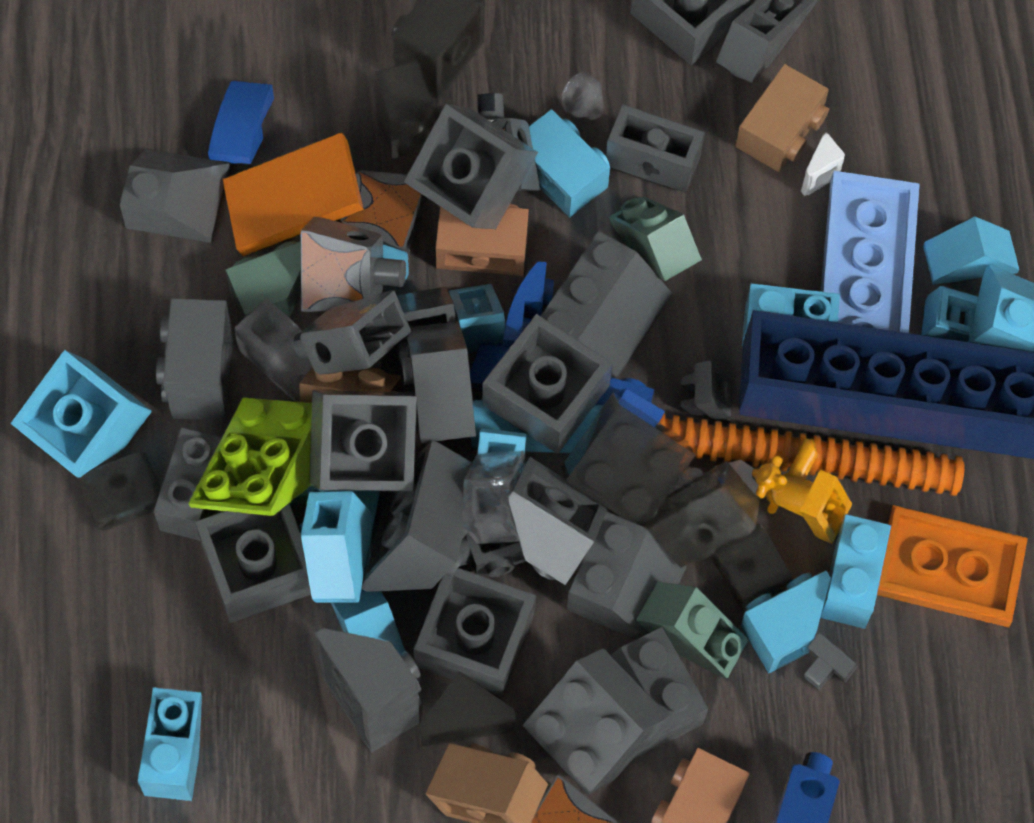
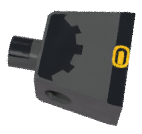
[293,290,411,375]

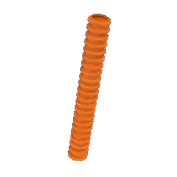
[651,413,965,496]

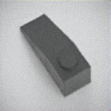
[716,0,818,83]

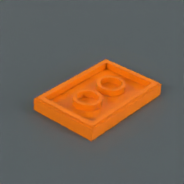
[223,132,364,256]
[877,505,1028,628]

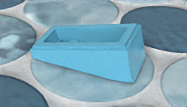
[922,286,978,342]

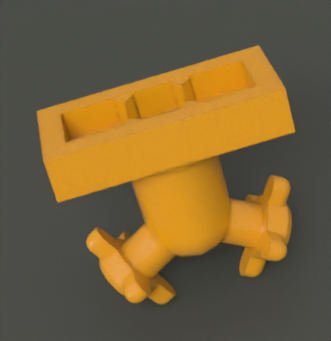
[752,438,852,544]

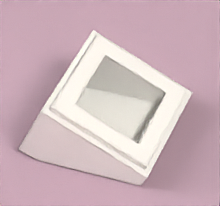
[801,133,845,196]

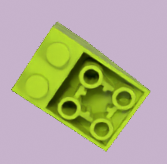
[188,398,312,516]

